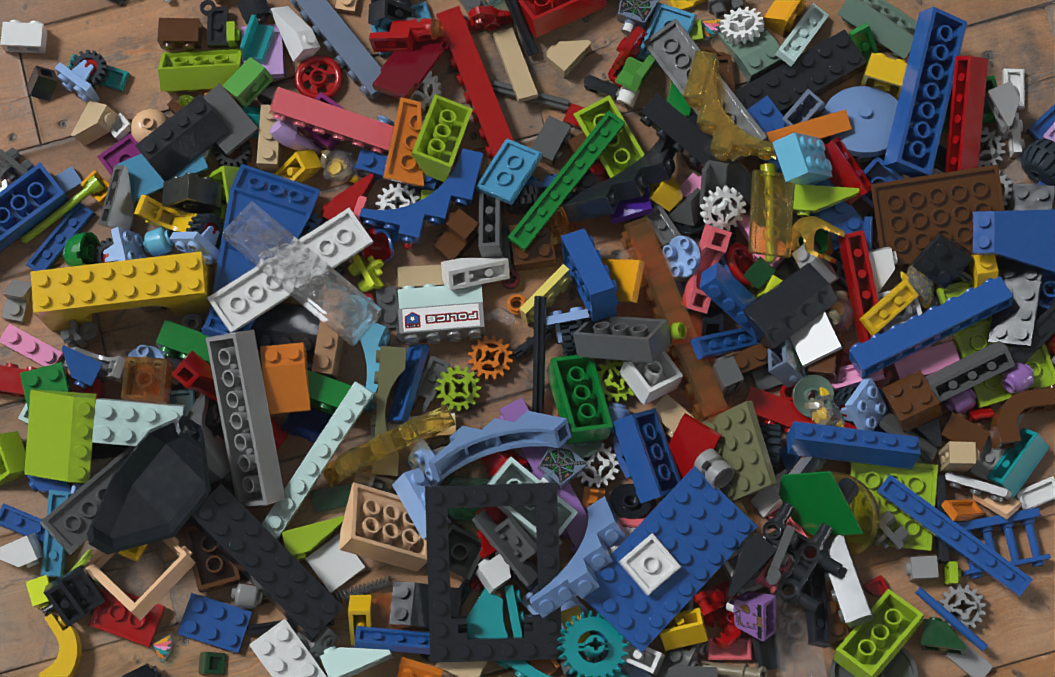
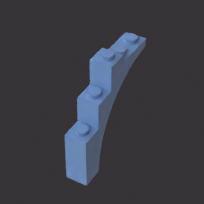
[428,411,572,481]
[529,496,626,618]

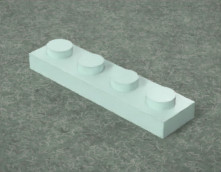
[775,3,829,66]

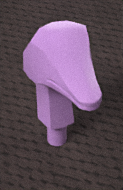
[269,119,322,155]

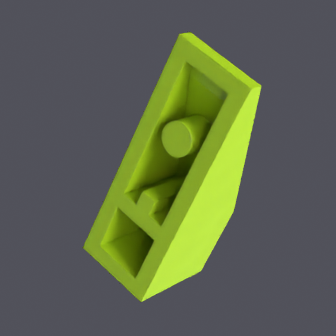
[793,184,859,217]
[282,516,344,561]

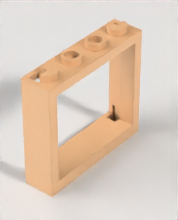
[84,537,196,621]

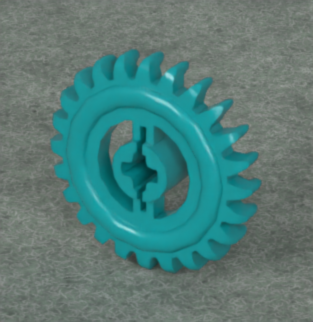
[557,610,629,677]

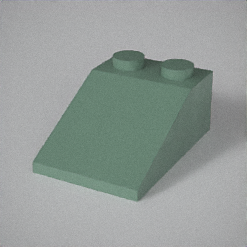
[717,27,784,83]

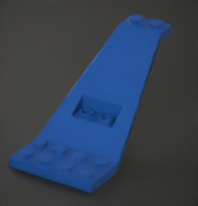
[202,164,320,337]
[973,209,1055,274]

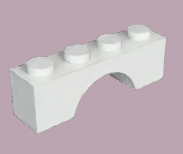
[475,534,562,594]

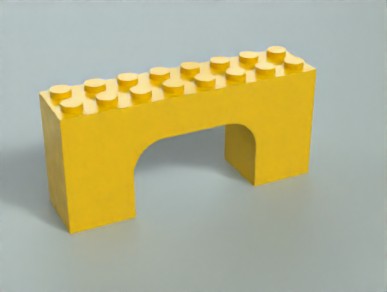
[31,251,214,331]

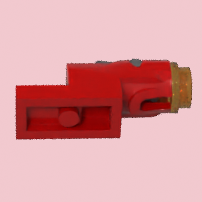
[369,18,443,52]

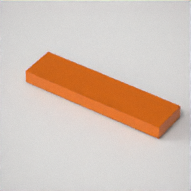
[765,109,852,153]

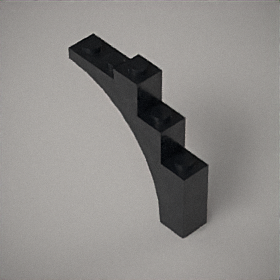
[562,138,676,222]

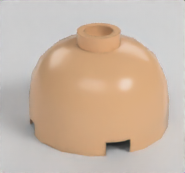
[131,108,168,143]

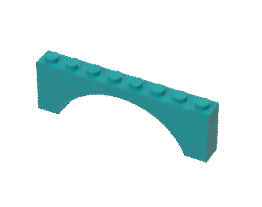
[467,589,628,677]

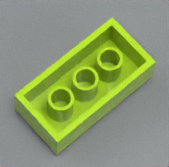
[834,589,924,677]

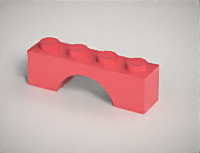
[681,224,732,314]

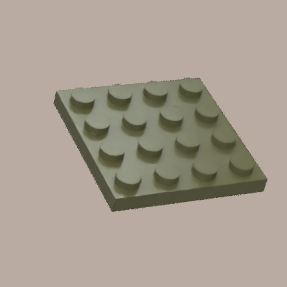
[701,401,777,502]

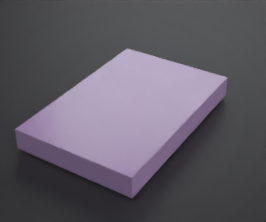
[241,24,284,78]

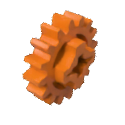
[468,335,513,381]

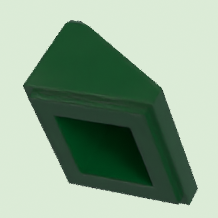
[744,256,776,289]
[198,652,226,675]

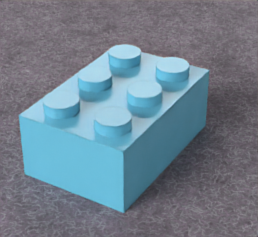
[772,132,833,185]

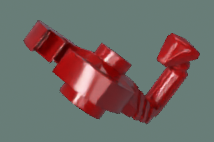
[465,6,514,31]
[608,26,647,88]
[703,590,760,649]

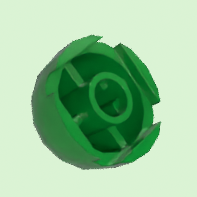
[63,232,101,267]

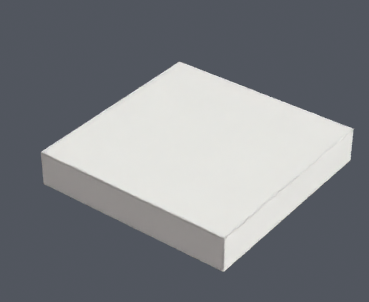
[790,311,842,367]
[306,533,366,594]
[619,533,681,596]

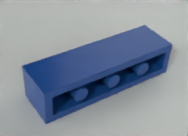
[700,262,758,340]

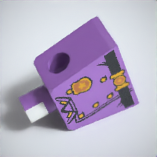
[726,591,776,641]

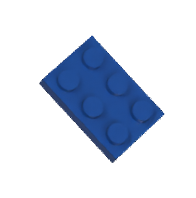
[177,593,253,654]

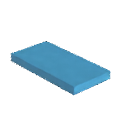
[117,154,209,202]

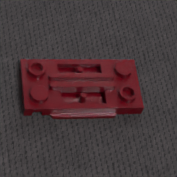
[372,33,451,99]

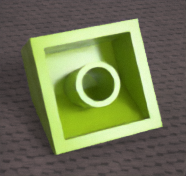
[0,431,26,486]

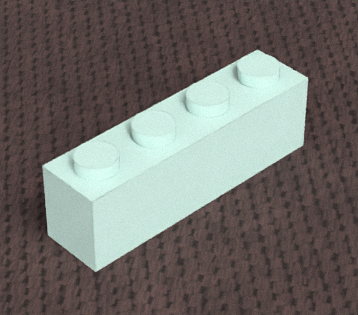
[398,284,484,309]

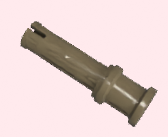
[700,661,767,677]

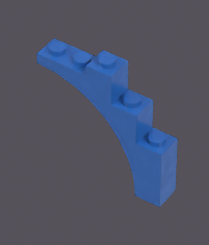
[360,149,484,244]

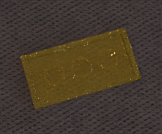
[749,170,794,258]

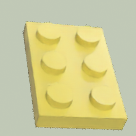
[520,264,571,325]

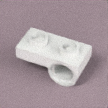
[996,113,1025,159]

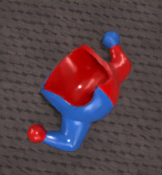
[351,226,413,263]

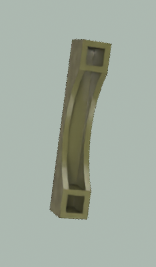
[369,346,407,476]

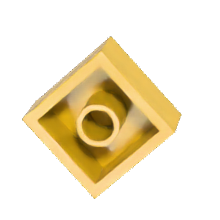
[860,53,907,101]

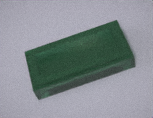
[310,483,352,513]

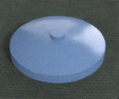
[823,86,898,157]

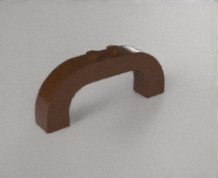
[990,385,1055,450]

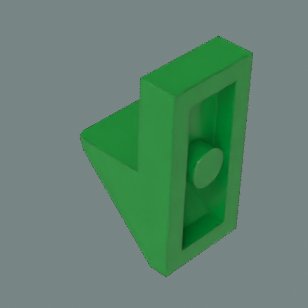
[848,23,878,67]

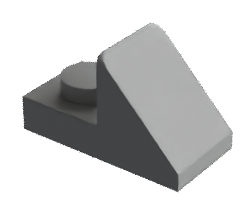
[2,279,32,323]

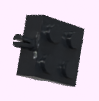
[912,232,973,289]
[42,564,107,626]

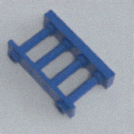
[957,508,1051,579]

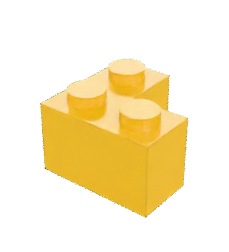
[660,608,708,651]

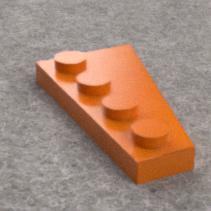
[383,97,424,188]

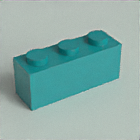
[986,428,1050,498]

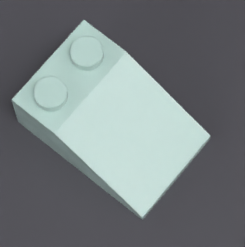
[320,646,394,677]

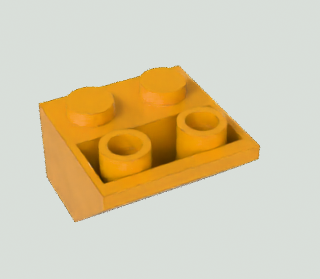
[763,0,807,37]

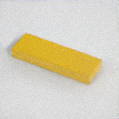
[860,279,919,336]

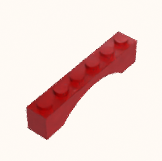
[171,350,289,450]

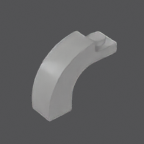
[64,347,128,383]

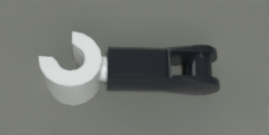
[584,75,640,108]

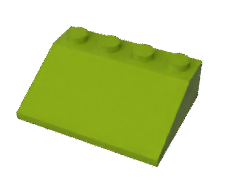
[24,389,97,483]

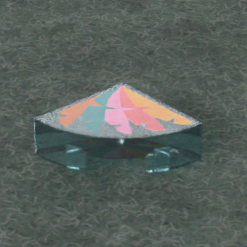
[701,18,722,42]
[151,634,174,663]

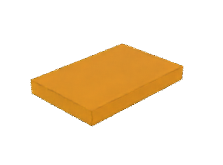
[602,259,645,303]

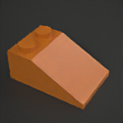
[260,342,311,415]

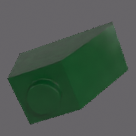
[921,617,966,655]

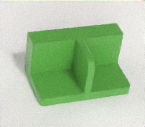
[615,54,656,93]
[223,57,274,108]

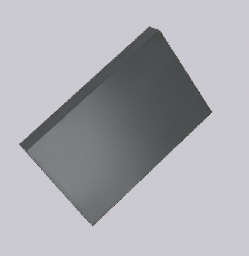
[203,83,259,156]

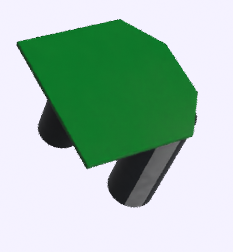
[779,456,863,536]

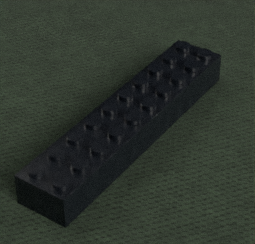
[681,29,867,169]

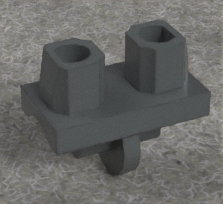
[707,0,744,19]
[0,147,34,181]
[60,320,98,350]
[353,469,394,493]
[870,511,910,549]

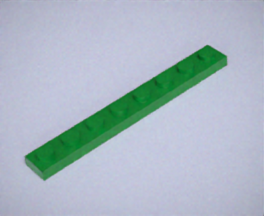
[508,110,625,252]

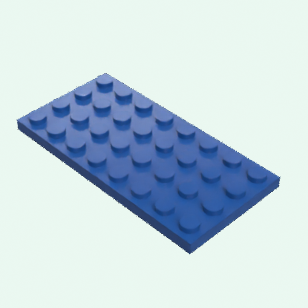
[583,466,758,653]

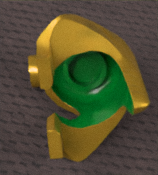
[785,216,845,264]

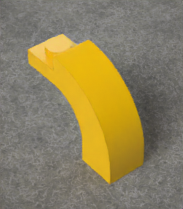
[134,195,197,233]
[38,613,82,677]

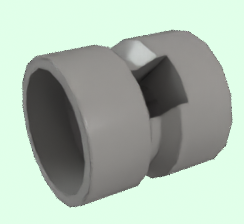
[694,449,735,489]

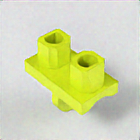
[348,254,384,292]

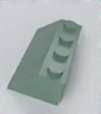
[838,0,917,59]

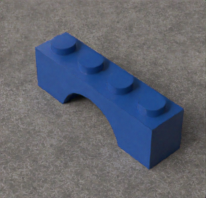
[355,149,440,193]

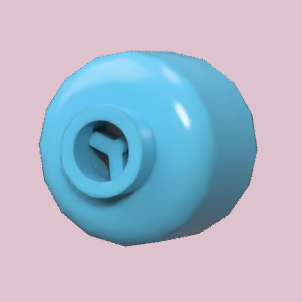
[143,227,175,257]

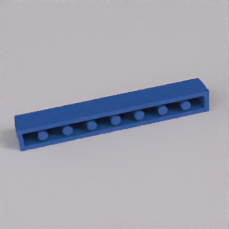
[849,276,1013,379]

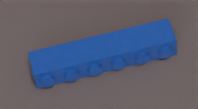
[786,421,921,469]

